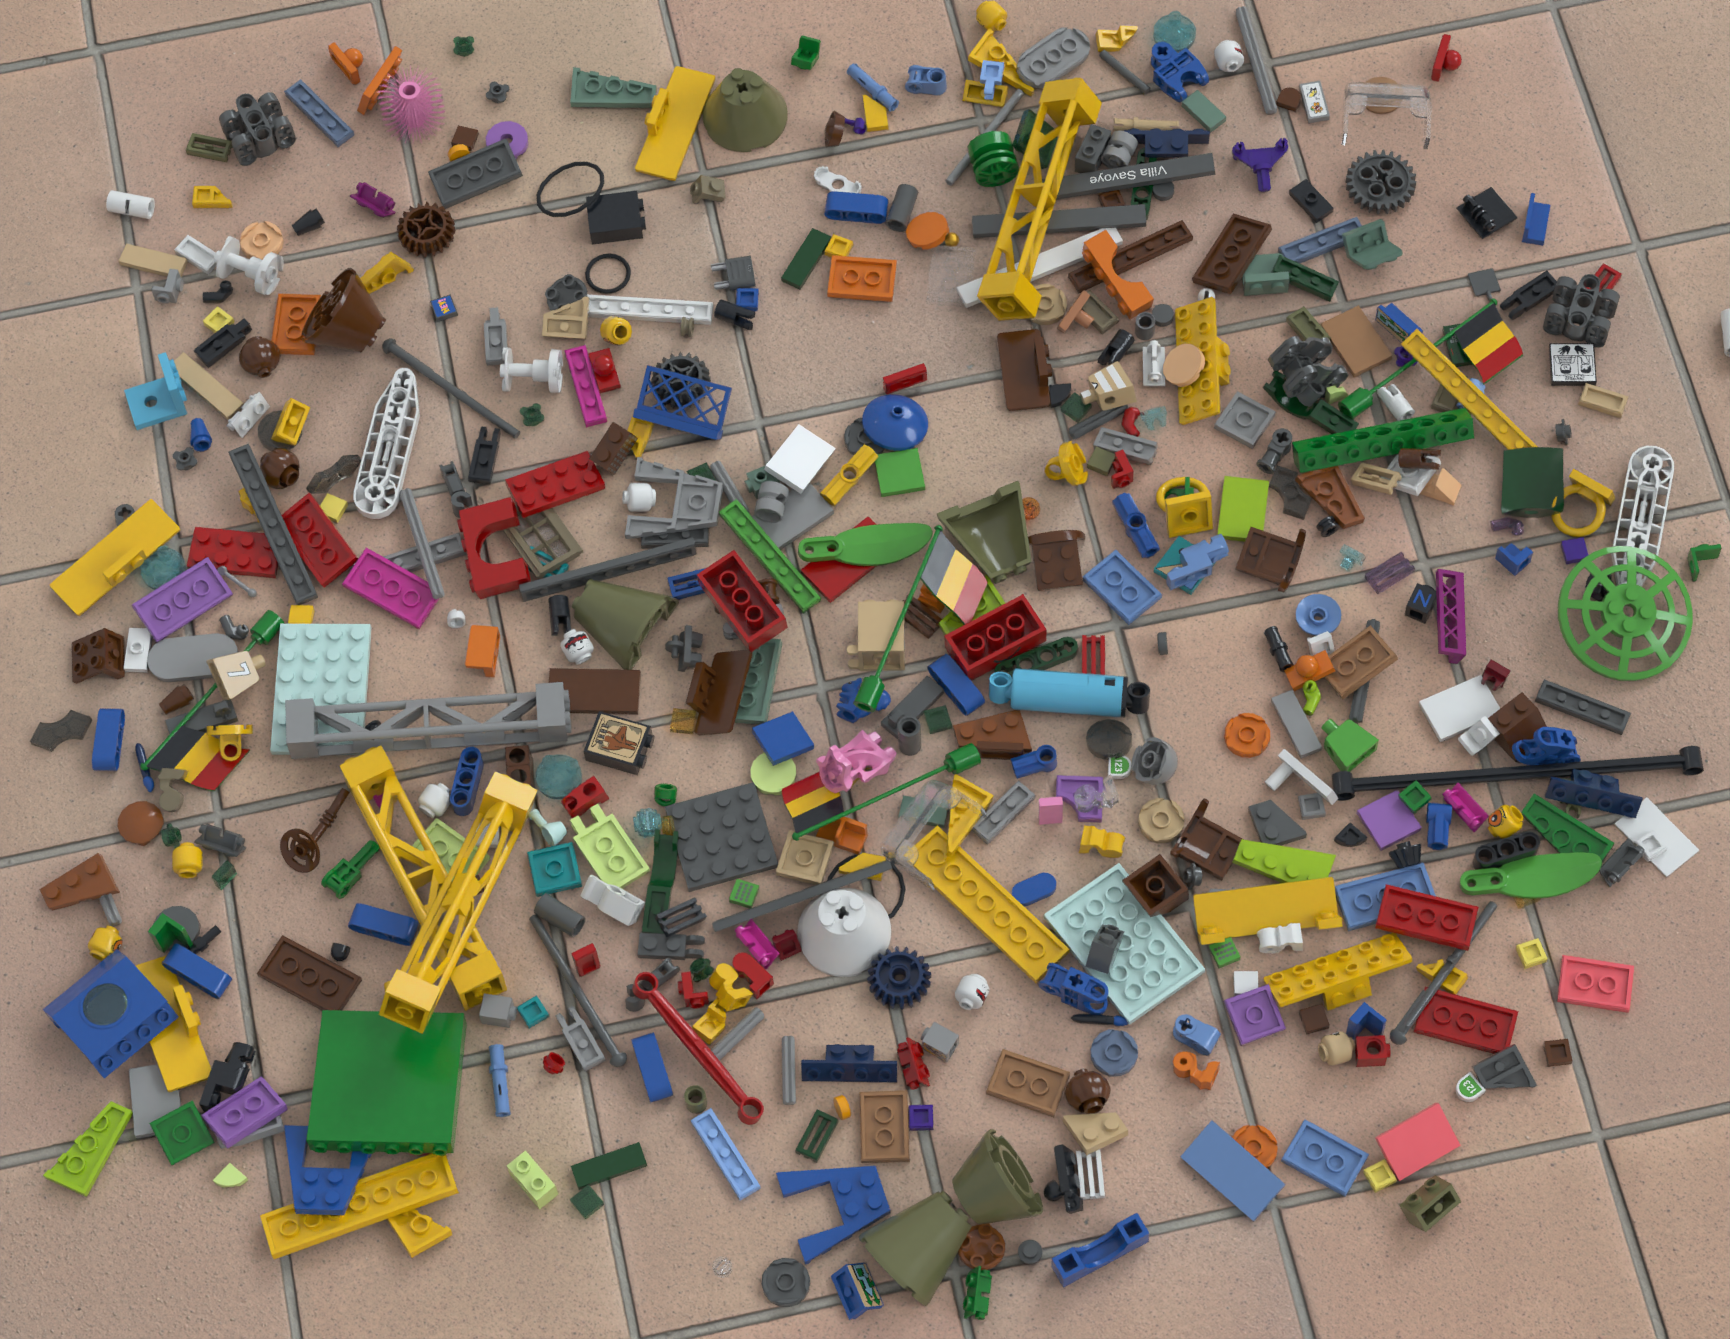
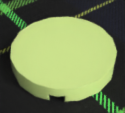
[750,753,796,795]

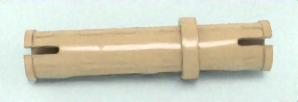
[1114,117,1179,131]

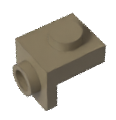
[690,175,725,204]

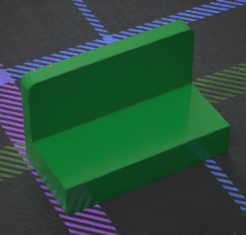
[148,913,193,953]

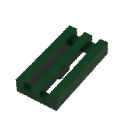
[795,1109,839,1163]

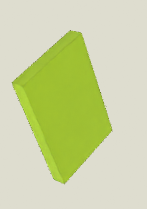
[1217,476,1269,542]

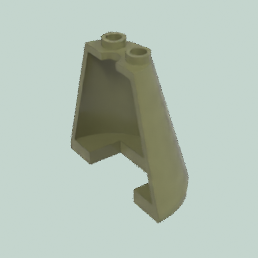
[937,481,1032,584]
[572,579,679,670]
[859,1190,972,1306]

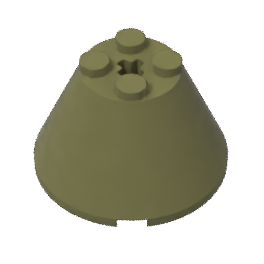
[703,68,788,152]

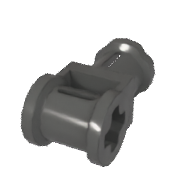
[1256,428,1292,474]

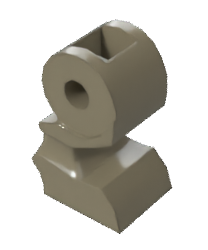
[158,768,188,812]

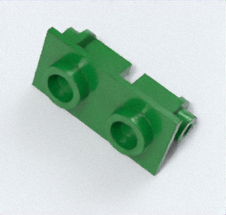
[963,1266,992,1320]

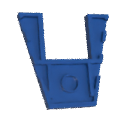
[284,1125,372,1215]
[776,1166,891,1265]

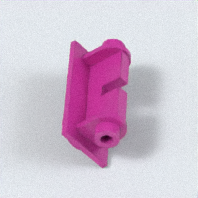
[1442,783,1489,832]
[735,919,780,969]

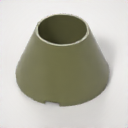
[952,1129,1043,1225]

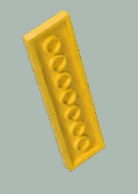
[904,825,1070,983]
[260,1153,459,1260]

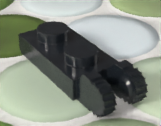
[1500,271,1557,320]
[468,426,501,485]

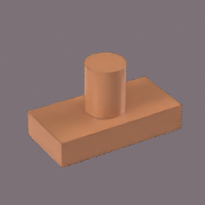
[1057,290,1094,333]

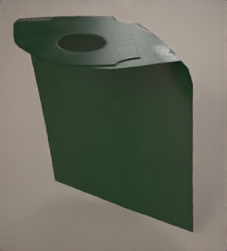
[1501,447,1564,518]

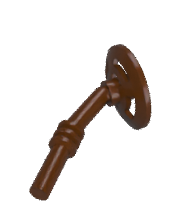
[280,788,350,873]

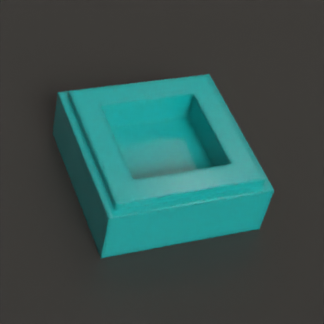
[517,995,550,1029]

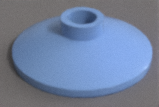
[1295,594,1341,636]

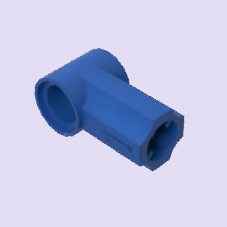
[1010,745,1057,779]
[1426,803,1452,850]

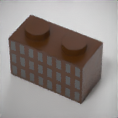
[589,422,638,475]

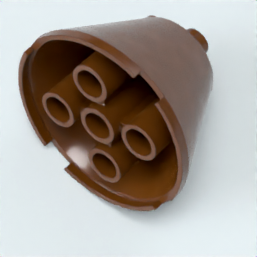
[301,268,386,353]

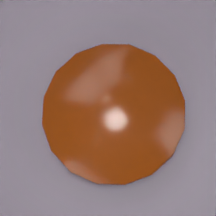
[117,801,164,846]
[958,1223,1005,1270]

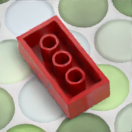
[697,550,788,652]
[944,594,1047,681]

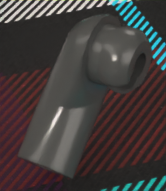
[219,615,249,640]

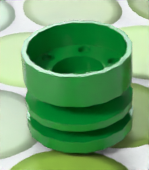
[967,131,1019,187]

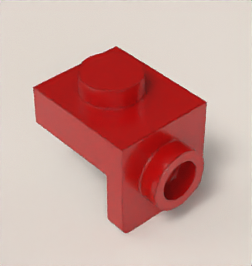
[678,971,709,1009]

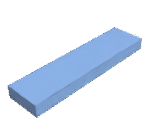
[691,1108,761,1201]

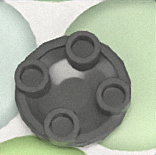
[545,274,588,311]

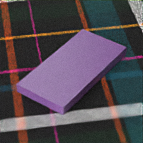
[132,557,233,643]

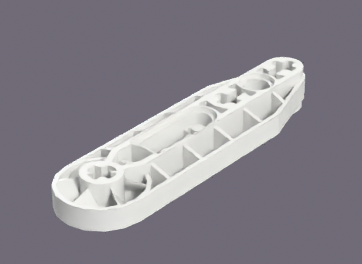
[353,368,420,519]
[1611,446,1674,587]

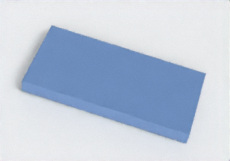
[1335,862,1436,931]
[1180,1120,1286,1221]

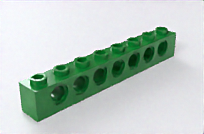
[1292,408,1474,473]

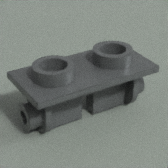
[194,823,246,857]
[1599,838,1645,887]

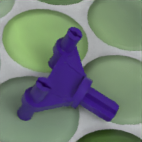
[1232,138,1288,192]

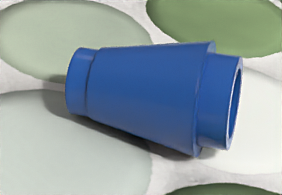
[190,418,212,452]

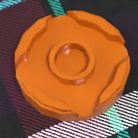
[906,212,949,250]
[1224,713,1270,758]
[1232,1125,1278,1169]

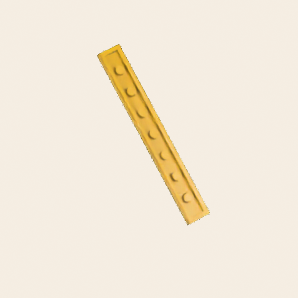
[1401,329,1538,450]

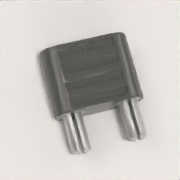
[711,255,756,290]

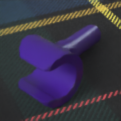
[845,118,866,135]

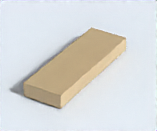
[119,243,188,277]

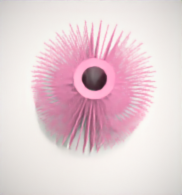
[378,65,445,144]

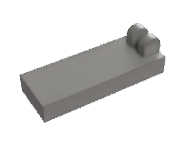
[1093,427,1158,465]

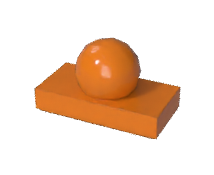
[328,42,363,85]
[1284,650,1335,692]

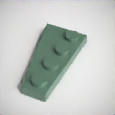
[570,67,657,108]
[735,639,782,725]

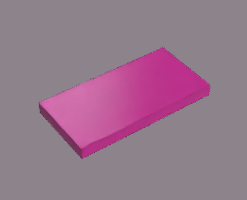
[342,547,439,629]

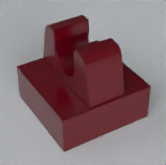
[1481,659,1511,691]
[772,929,802,961]

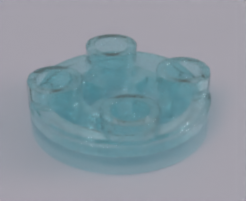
[1153,11,1196,53]
[140,546,187,590]
[536,754,582,800]

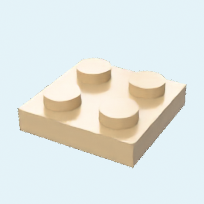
[776,830,834,885]

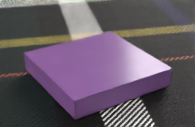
[1357,790,1422,851]
[1223,984,1286,1046]

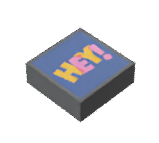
[430,294,458,322]

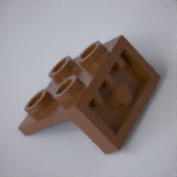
[72,628,125,684]

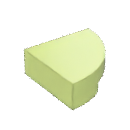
[1325,385,1348,404]
[213,1163,248,1187]

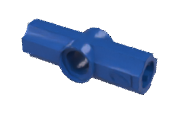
[1112,493,1160,558]

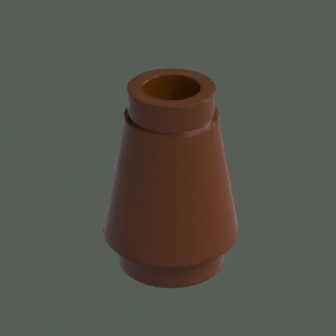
[159,684,194,715]

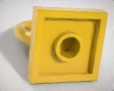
[1551,469,1616,537]
[1156,477,1213,538]

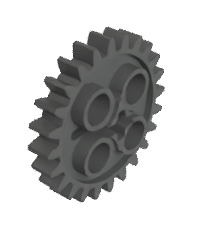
[1345,150,1417,214]

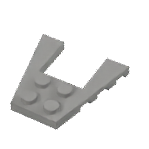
[625,457,723,539]

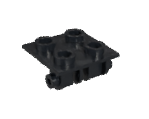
[1456,187,1517,239]

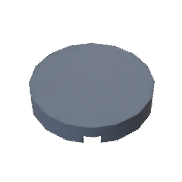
[1090,1029,1138,1077]

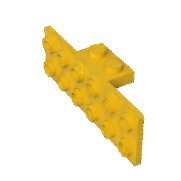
[635,66,715,181]
[1175,297,1231,425]
[50,499,180,616]
[1263,933,1412,1010]
[135,955,211,1092]

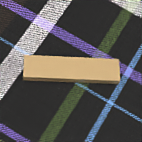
[174,352,244,420]

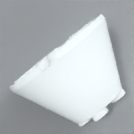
[797,887,891,977]

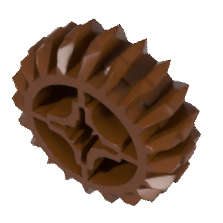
[397,202,456,258]

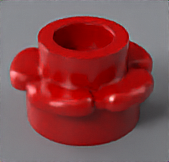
[543,1052,565,1074]

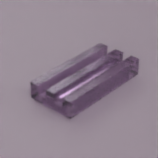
[1364,551,1415,594]

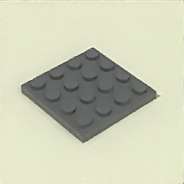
[665,782,778,892]

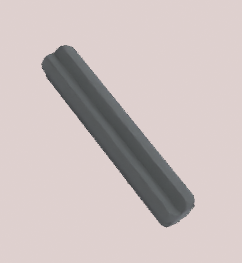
[1069,405,1128,439]

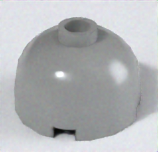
[1131,737,1178,785]

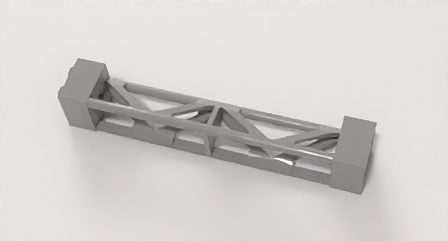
[285,682,571,759]

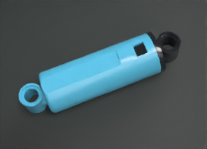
[989,668,1150,718]

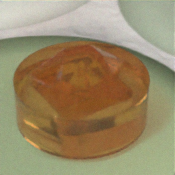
[1022,497,1041,520]

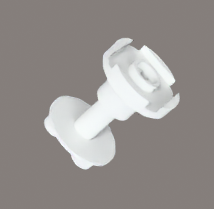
[214,236,284,295]
[500,347,563,393]

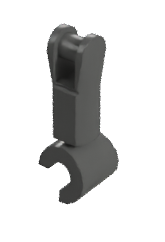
[439,461,473,518]
[625,958,680,1012]

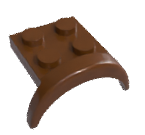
[1235,527,1306,593]
[1028,530,1086,591]
[1170,798,1244,881]

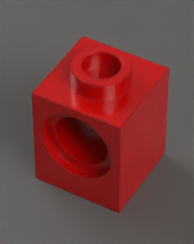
[1355,1035,1391,1067]

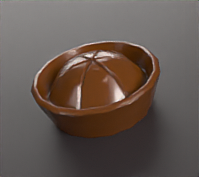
[825,110,845,148]

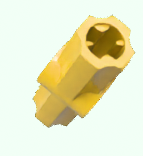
[820,444,879,507]

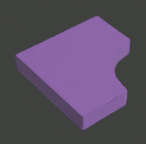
[1056,775,1103,823]

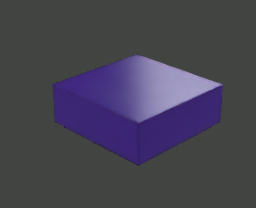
[1561,537,1588,564]
[909,1105,934,1131]

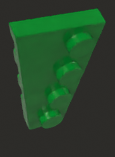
[1521,793,1614,883]

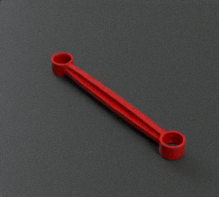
[632,972,764,1125]

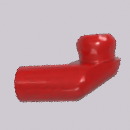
[1121,407,1140,437]

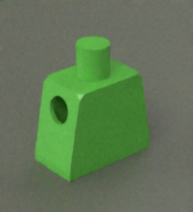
[1321,719,1379,772]

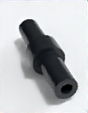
[188,925,222,954]

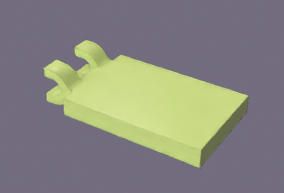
[570,803,650,889]

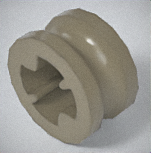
[680,317,694,337]

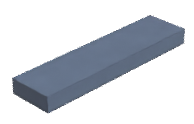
[284,79,354,147]
[1278,217,1362,264]

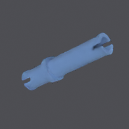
[847,63,899,112]
[488,1044,511,1117]

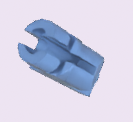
[1166,534,1229,590]

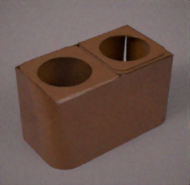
[505,745,535,789]

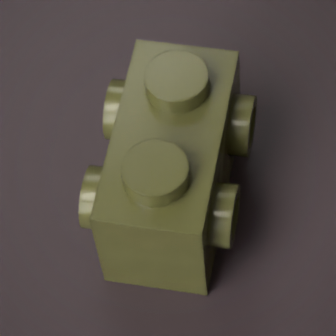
[1399,1175,1461,1232]

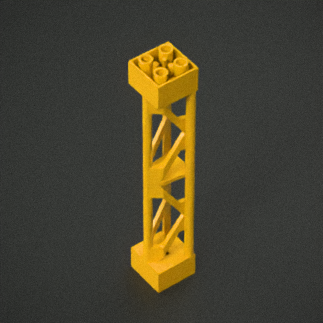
[977,78,1102,321]
[339,745,507,1011]
[379,772,538,1034]

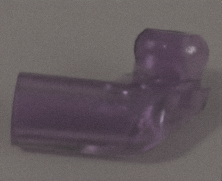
[1490,517,1524,536]

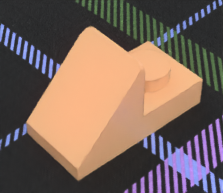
[1420,468,1461,505]

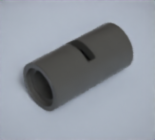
[886,184,919,232]
[897,716,921,756]
[534,893,586,937]

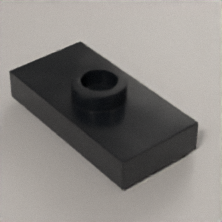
[1289,179,1334,223]

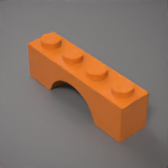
[1082,230,1154,319]

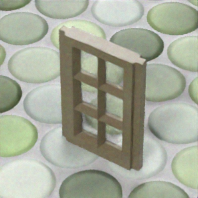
[503,506,583,579]

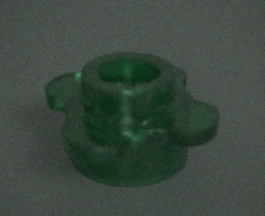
[453,36,474,57]
[520,403,544,426]
[162,823,182,848]
[690,958,714,983]

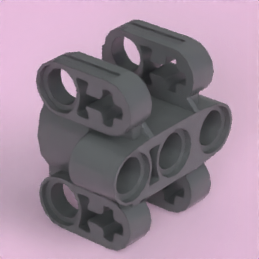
[219,92,296,166]
[1543,274,1620,348]
[1268,336,1349,407]

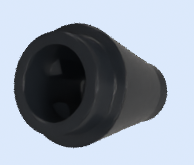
[292,208,325,236]

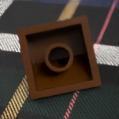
[1488,692,1547,762]
[1122,854,1189,917]

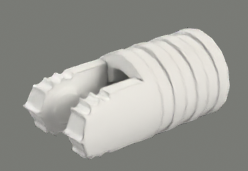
[1377,384,1415,421]

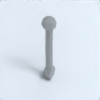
[217,566,257,597]

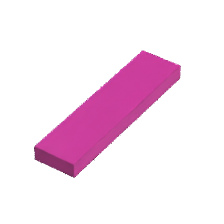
[564,345,607,428]

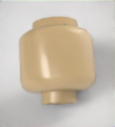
[1318,1032,1356,1065]

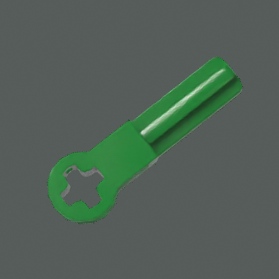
[321,840,380,899]

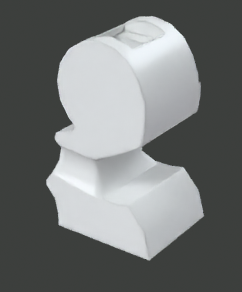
[1257,923,1303,954]

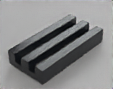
[655,897,707,937]

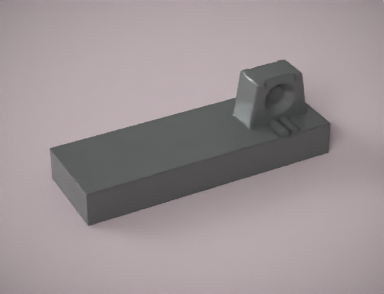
[881,676,944,739]
[165,699,238,734]

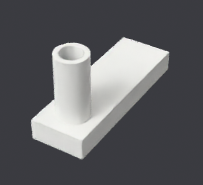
[1265,749,1338,805]

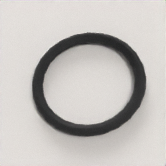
[585,253,631,294]

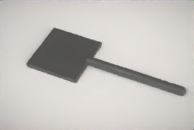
[1468,268,1501,303]

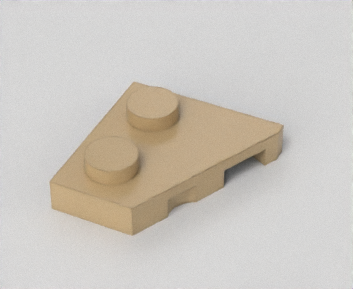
[542,297,590,340]
[1063,1112,1128,1155]

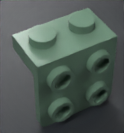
[1342,219,1403,270]
[1242,253,1289,296]

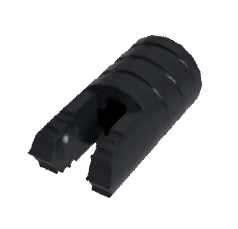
[714,299,755,330]
[1097,329,1135,365]
[548,595,571,636]

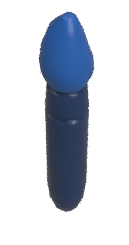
[135,743,154,792]

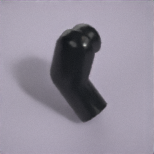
[203,280,233,303]

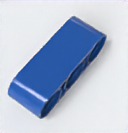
[824,191,889,224]
[927,654,985,716]
[92,708,125,771]
[450,747,484,816]
[348,903,419,946]
[162,943,232,999]
[631,1032,673,1103]

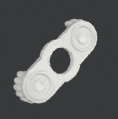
[814,166,862,193]

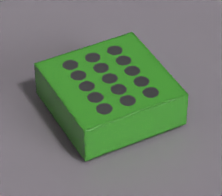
[729,879,759,908]
[1209,937,1241,968]

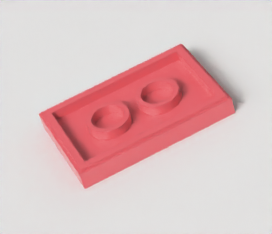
[1557,955,1634,1013]
[1375,1103,1461,1181]

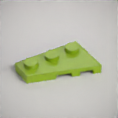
[939,575,1005,635]

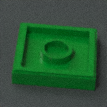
[149,1100,215,1166]

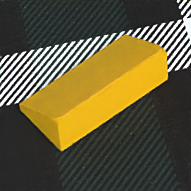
[962,80,1009,107]
[271,398,310,446]

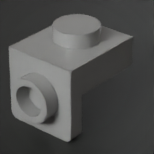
[151,269,184,303]

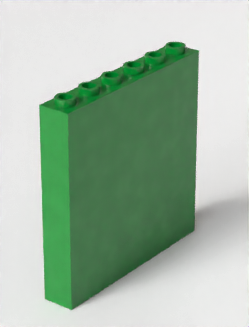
[307,1010,467,1156]

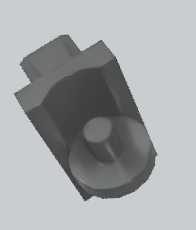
[665,625,703,672]

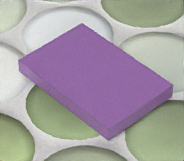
[201,1076,288,1149]

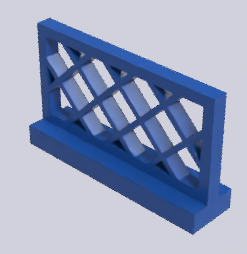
[633,365,732,440]

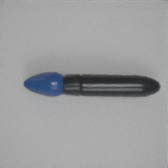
[1071,1014,1128,1026]

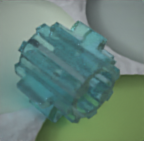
[633,808,662,838]

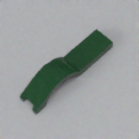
[1263,371,1359,434]
[642,829,679,934]

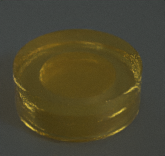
[661,815,675,836]

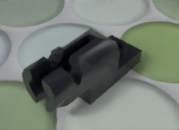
[199,1042,256,1112]

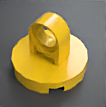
[1045,441,1088,486]
[206,725,253,761]

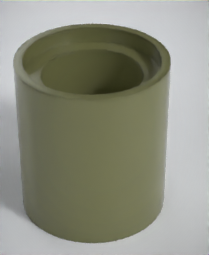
[684,1085,707,1114]

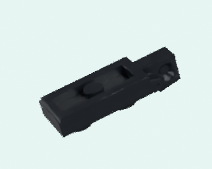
[194,318,252,368]
[1054,1144,1083,1214]

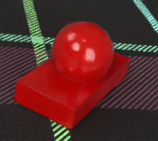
[1431,34,1462,82]
[588,348,621,393]

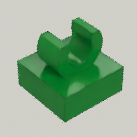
[1398,780,1432,814]

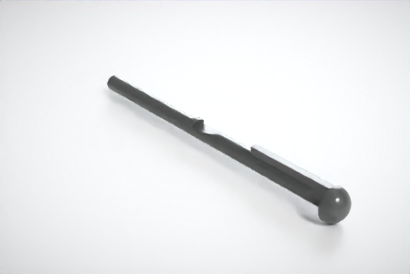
[382,338,520,438]
[1390,901,1498,1045]
[529,914,627,1067]

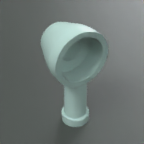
[528,809,567,846]

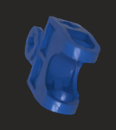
[1151,42,1209,102]
[1512,727,1581,765]
[1038,963,1109,1015]

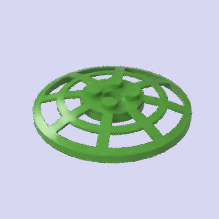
[1558,546,1693,681]

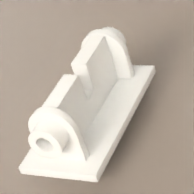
[1143,340,1165,386]
[227,392,270,438]

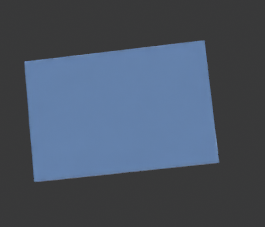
[1082,550,1162,625]
[1281,1119,1369,1197]

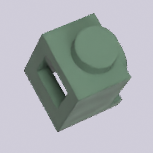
[744,462,780,499]

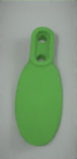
[798,523,933,566]
[1460,852,1602,899]

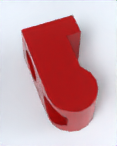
[561,776,609,818]
[732,952,774,1000]

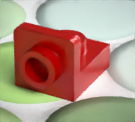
[1111,449,1134,489]

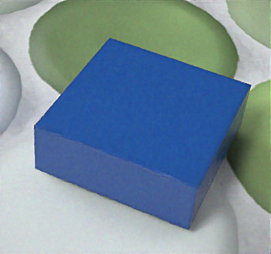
[736,288,759,311]

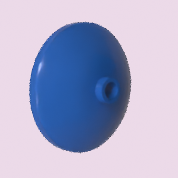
[862,394,928,451]

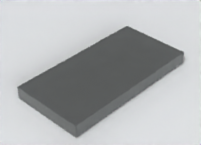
[428,138,523,209]

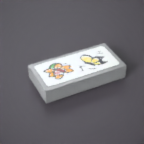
[1299,81,1330,124]

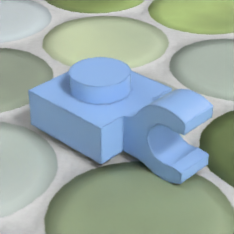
[980,60,1004,100]

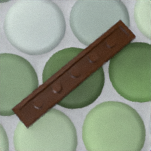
[1068,220,1193,294]

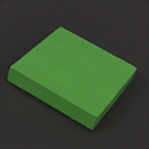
[875,448,925,497]

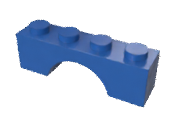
[1051,1213,1149,1288]

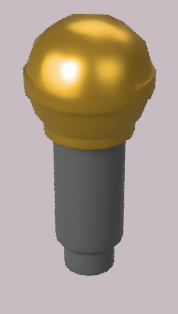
[938,232,959,247]

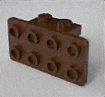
[997,329,1052,411]
[686,649,752,736]

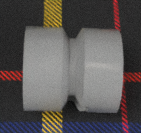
[1101,130,1138,169]
[754,481,789,523]

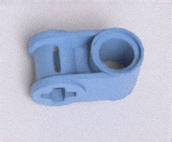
[905,65,947,95]
[1173,1014,1221,1056]

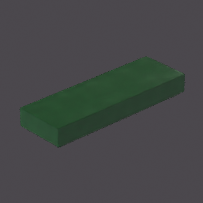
[781,228,831,290]
[1271,255,1339,302]
[571,1142,647,1190]

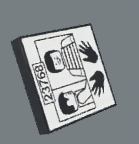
[1549,343,1597,386]

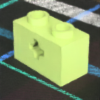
[507,1150,559,1210]

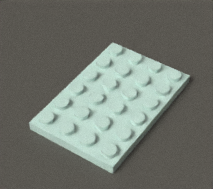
[270,624,372,755]
[1044,863,1205,1025]

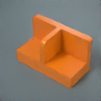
[465,625,501,677]
[816,817,868,854]

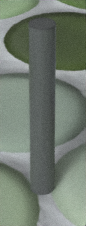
[1099,50,1151,95]

